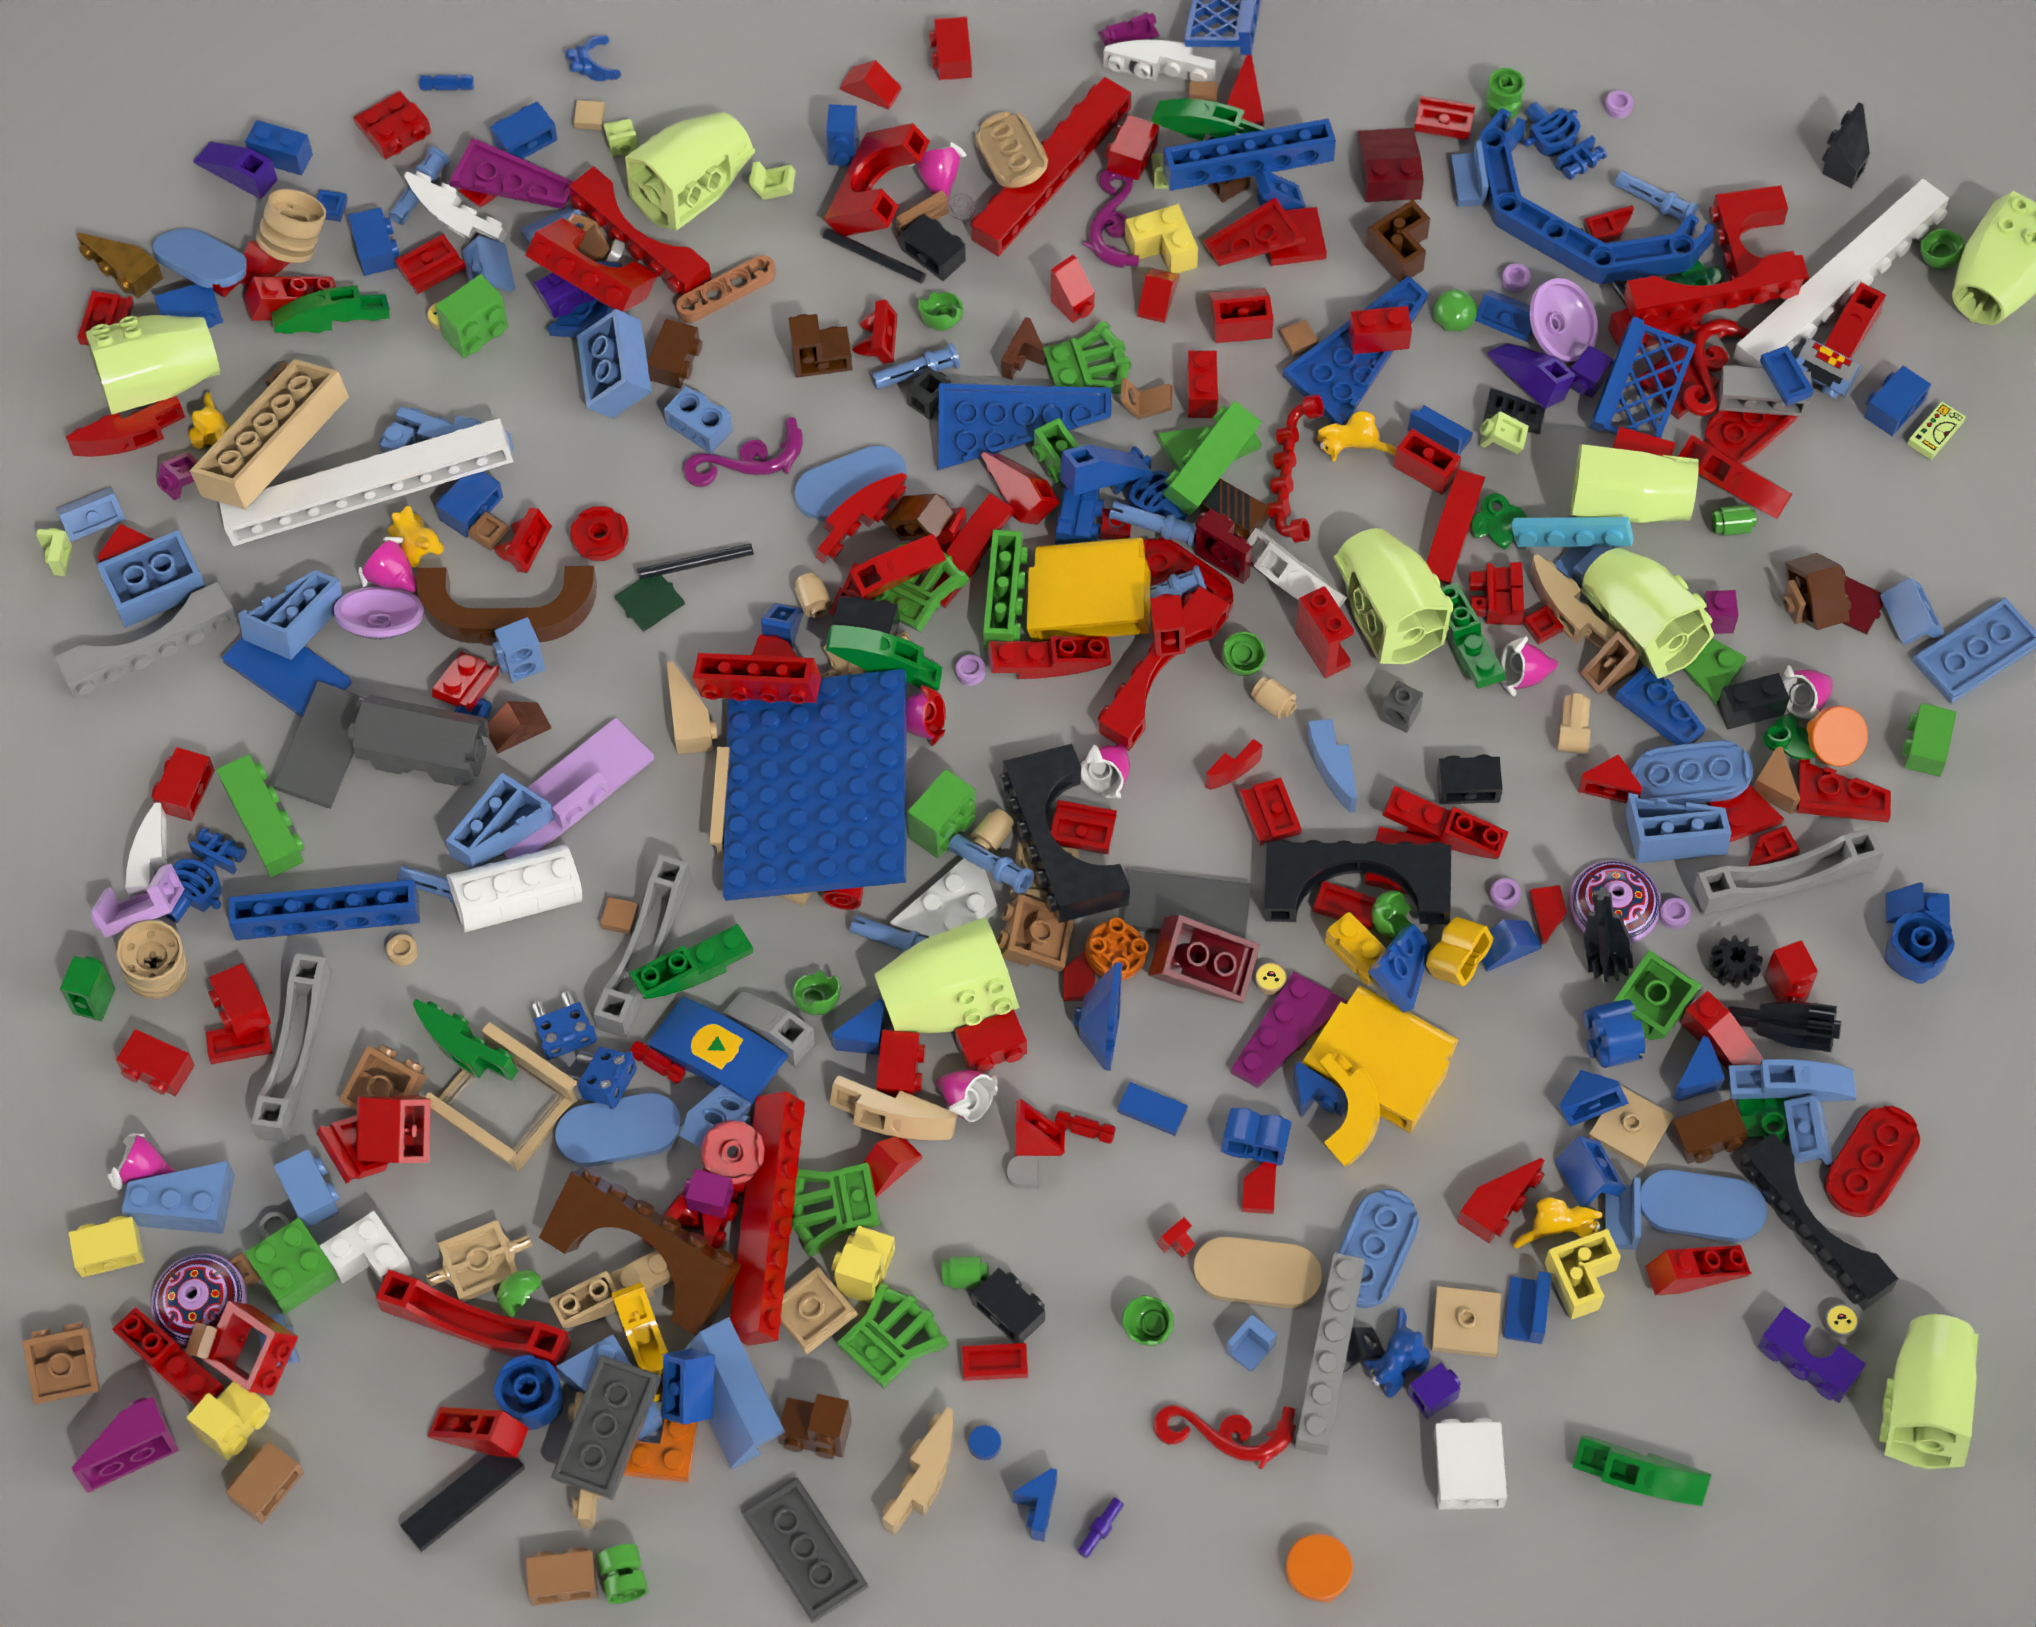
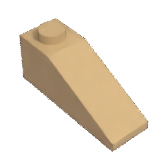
[667,661,718,755]

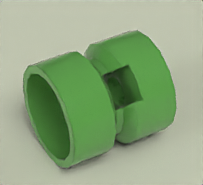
[1485,68,1525,120]
[596,1544,649,1604]

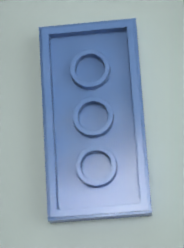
[1912,597,2036,704]

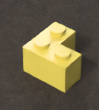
[1125,204,1198,274]
[832,1226,895,1304]
[1545,1229,1621,1320]
[186,1381,271,1461]

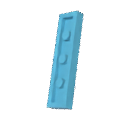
[1511,517,1634,547]

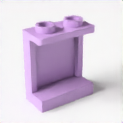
[91,863,184,938]

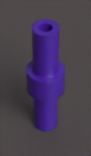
[1077,1497,1124,1559]

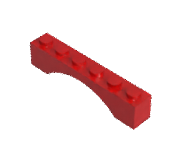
[569,166,711,296]
[1624,251,1803,324]
[1097,586,1229,751]
[376,1269,571,1373]

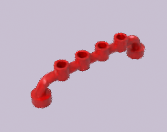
[1268,394,1324,543]

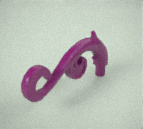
[1083,168,1139,268]
[684,417,803,487]

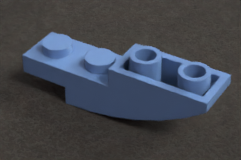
[396,406,514,453]
[1728,1059,1856,1102]

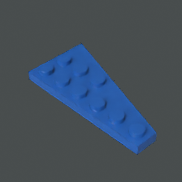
[1283,276,1428,425]
[938,383,1111,471]

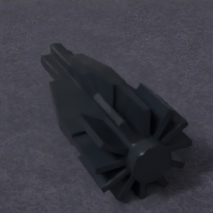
[1584,887,1634,982]
[1728,1001,1842,1052]

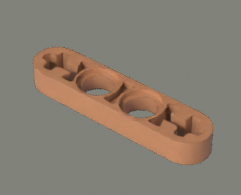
[676,255,776,323]

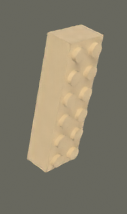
[190,359,349,510]

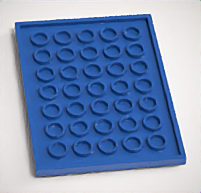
[723,669,907,901]

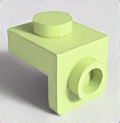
[749,161,796,200]

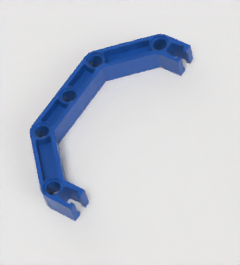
[1480,108,1714,284]

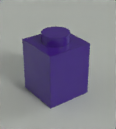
[1571,345,1614,398]
[1407,1363,1461,1419]

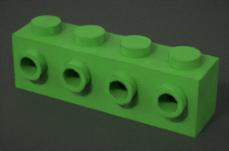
[1162,400,1262,516]
[983,530,1028,650]
[216,754,305,878]

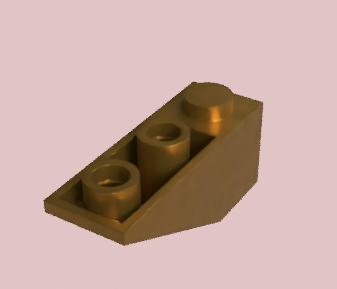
[76,232,163,299]

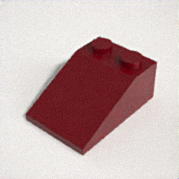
[1357,128,1424,202]
[1148,915,1260,1003]

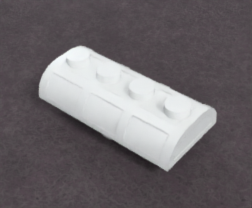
[446,844,582,933]

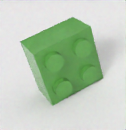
[435,274,509,359]
[908,769,976,859]
[244,1217,339,1315]

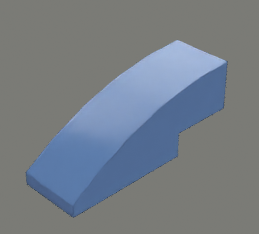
[1307,719,1357,812]

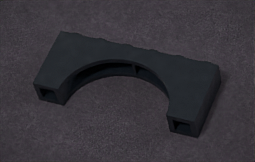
[999,744,1130,923]
[1264,840,1451,925]

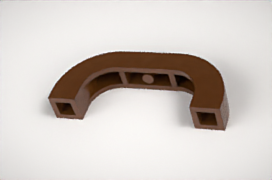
[416,566,597,646]

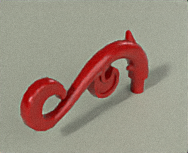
[1682,319,1750,416]
[1153,1405,1296,1469]

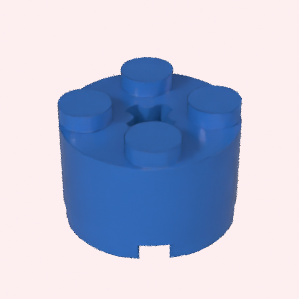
[1885,910,1955,984]
[1582,999,1645,1068]
[494,1355,563,1430]

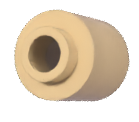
[795,573,832,618]
[1251,677,1297,719]
[971,809,1014,854]

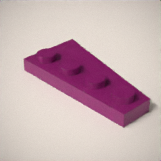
[449,138,574,209]
[1231,972,1348,1088]

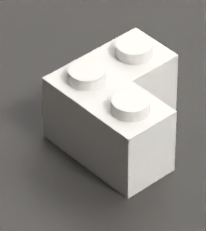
[319,1211,413,1284]

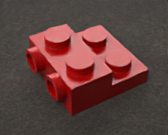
[354,91,432,160]

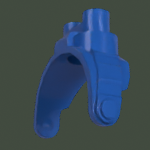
[566,35,621,81]

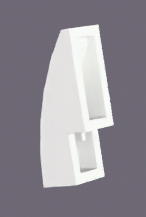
[125,803,167,898]

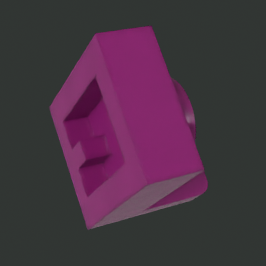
[157,452,198,500]

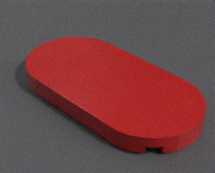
[1704,410,1798,463]
[1143,538,1234,613]
[1824,1106,1920,1217]

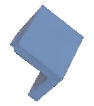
[1226,1314,1277,1372]

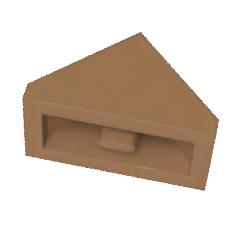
[1580,631,1640,694]
[1754,747,1800,814]

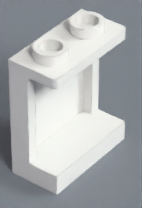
[1433,1418,1507,1509]

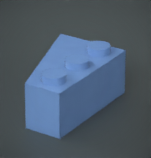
[238,570,342,660]
[445,773,554,869]
[1625,793,1732,863]
[122,1161,235,1234]
[556,1334,663,1441]

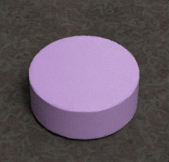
[1604,90,1633,118]
[1502,263,1531,293]
[955,654,985,686]
[1489,878,1521,910]
[1659,897,1691,930]

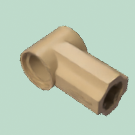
[1557,693,1591,754]

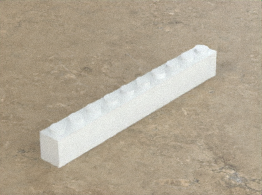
[1733,178,1949,368]
[219,418,514,546]

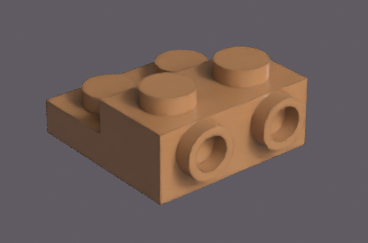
[997,894,1074,972]
[339,1044,428,1111]
[22,1322,101,1405]

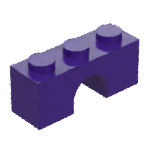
[1758,1306,1866,1403]

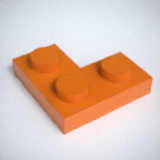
[624,1419,698,1483]

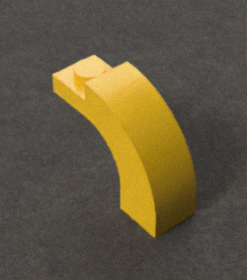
[1319,1053,1380,1167]
[611,1282,668,1402]

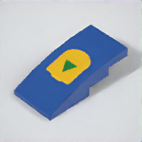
[647,996,788,1105]

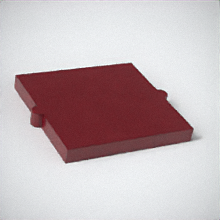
[1842,576,1883,635]

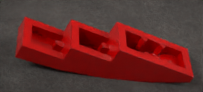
[1426,469,1486,585]
[930,493,1014,608]

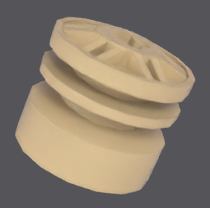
[256,189,326,263]
[117,920,189,999]

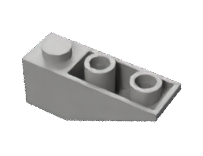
[723,991,814,1067]

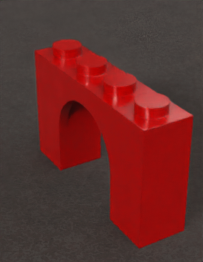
[824,123,930,236]
[1709,185,1809,287]
[525,218,658,312]

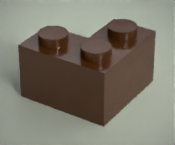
[1366,199,1430,283]
[789,314,853,378]
[1784,553,1851,630]
[778,1393,852,1459]

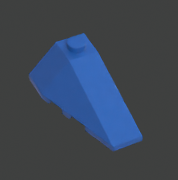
[1074,962,1122,1071]

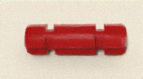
[629,1040,686,1084]
[1054,1110,1116,1144]

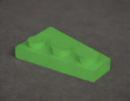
[1157,425,1261,471]
[1683,638,1747,706]

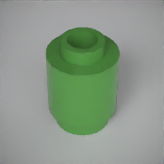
[1712,504,1757,536]
[942,1256,989,1289]

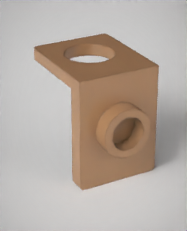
[567,213,610,261]
[1121,378,1173,419]
[1782,580,1806,624]

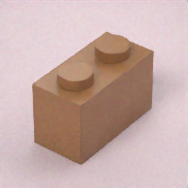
[226,1441,304,1524]
[526,1547,598,1606]

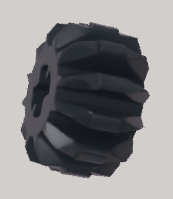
[1709,934,1763,989]

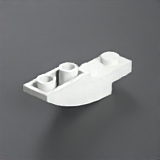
[1104,40,1216,82]
[404,171,507,243]
[1247,528,1347,607]

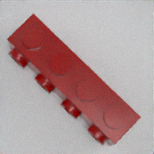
[692,653,822,704]

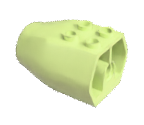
[625,112,755,231]
[1952,191,2036,325]
[85,315,220,414]
[1570,444,1699,523]
[1333,528,1453,664]
[1581,548,1714,679]
[874,917,1019,1033]
[1879,1314,1978,1469]

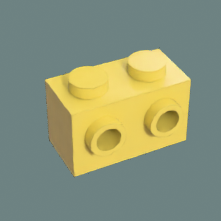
[69,1216,145,1278]

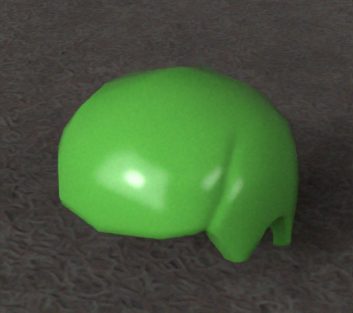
[1921,229,1964,270]
[1432,289,1478,332]
[918,292,964,331]
[1221,631,1266,676]
[1371,890,1412,939]
[792,971,841,1016]
[497,1270,542,1318]
[1122,1295,1174,1346]

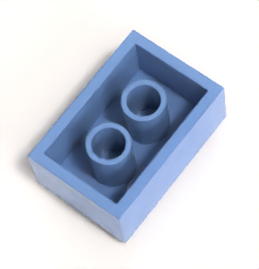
[577,309,652,419]
[97,530,205,628]

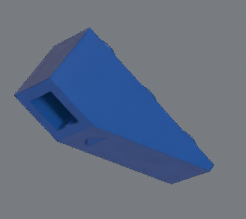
[1060,444,1151,496]

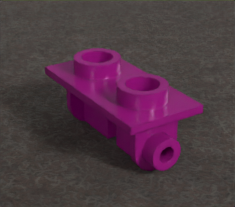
[1098,12,1159,46]

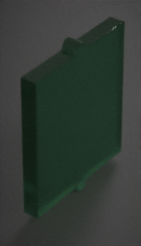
[614,575,685,632]

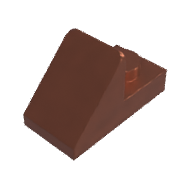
[1001,316,1045,380]

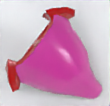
[907,685,946,746]

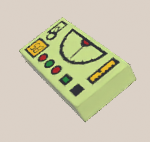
[1907,402,1966,460]

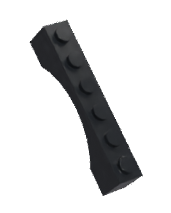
[1740,1132,1899,1311]

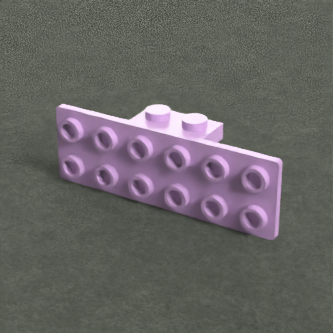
[502,718,655,859]

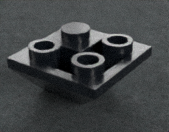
[1822,102,1870,189]

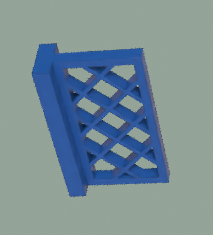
[1184,0,1261,55]
[1589,316,1696,438]

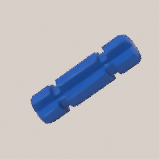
[419,75,474,91]

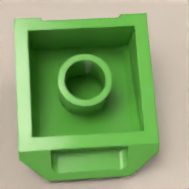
[1613,950,1703,1040]

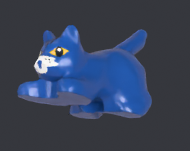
[1364,1308,1430,1398]

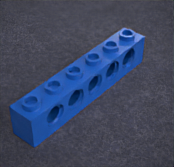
[1163,118,1336,191]
[229,880,420,940]

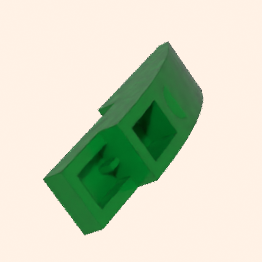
[1151,99,1267,141]
[271,285,390,334]
[1441,583,1505,689]
[826,625,943,691]
[629,924,753,1000]
[412,999,518,1081]
[1572,1434,1712,1506]

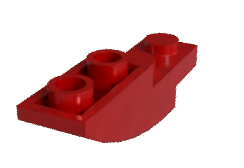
[65,396,185,457]
[1678,434,1792,519]
[815,472,907,564]
[988,636,1112,679]
[1382,786,1509,859]
[112,1307,224,1407]

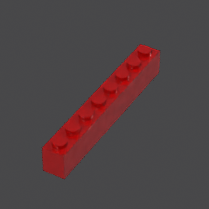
[970,76,1132,257]
[730,1091,805,1346]

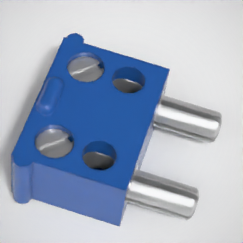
[532,991,597,1060]
[568,1046,637,1109]

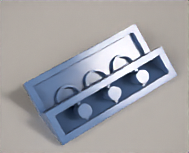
[683,1317,785,1469]

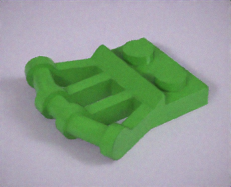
[1044,321,1131,394]
[874,543,969,633]
[791,1162,881,1256]
[837,1282,949,1389]

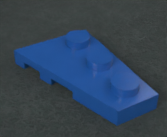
[547,261,623,338]
[1615,666,1706,745]
[1368,924,1431,1013]

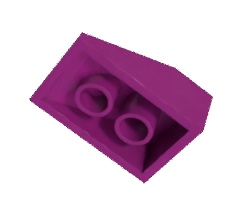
[71,1396,179,1493]

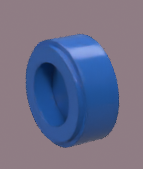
[969,1425,1001,1460]

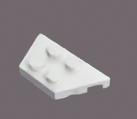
[890,859,998,938]

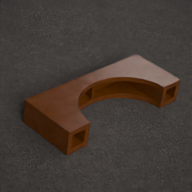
[539,1167,742,1336]

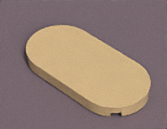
[975,112,1048,188]
[1194,1237,1322,1308]

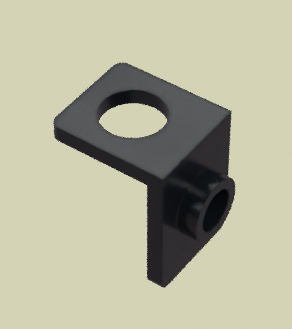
[1343,1327,1385,1373]

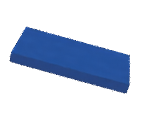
[222,637,352,718]

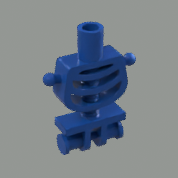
[1524,102,1607,180]
[1112,446,1188,521]
[165,828,247,923]

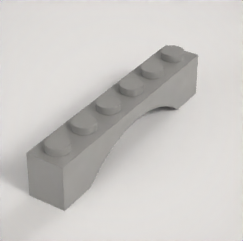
[54,582,238,698]
[1693,827,1883,915]
[593,854,691,1038]
[251,953,331,1143]
[1295,1253,1365,1455]

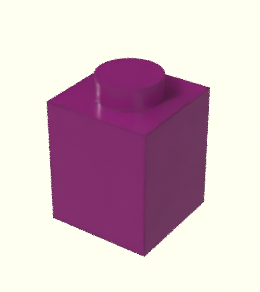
[1703,590,1739,634]
[682,1169,734,1219]

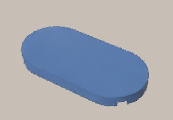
[153,229,247,288]
[795,446,907,522]
[1631,740,1753,805]
[555,1093,681,1167]
[1641,1170,1767,1242]
[1338,1189,1419,1308]

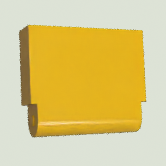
[1027,537,1151,642]
[1303,985,1459,1134]

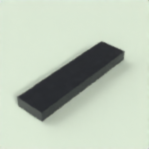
[400,1454,525,1552]

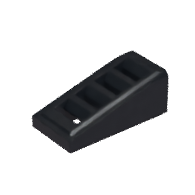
[1483,389,1546,434]

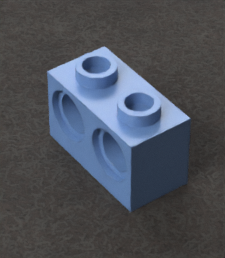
[664,386,733,454]
[492,617,545,683]
[680,1085,752,1148]

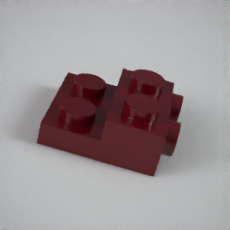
[1194,508,1252,584]

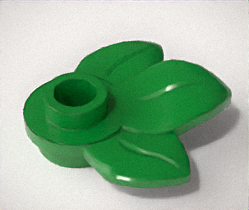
[1666,260,1723,286]
[1471,493,1528,550]
[1763,715,1816,760]
[1738,1098,1789,1141]

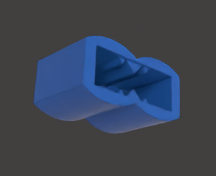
[1221,1108,1292,1165]

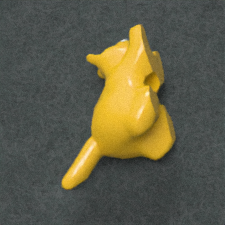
[189,392,230,450]
[1316,411,1396,462]
[388,506,444,568]
[1513,1197,1602,1249]

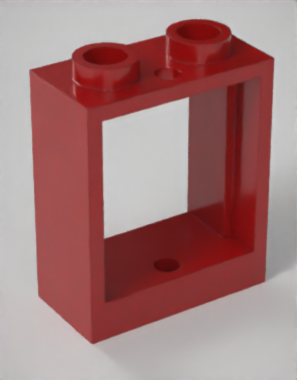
[203,1300,299,1396]

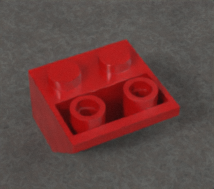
[1208,288,1274,343]
[356,1095,431,1163]

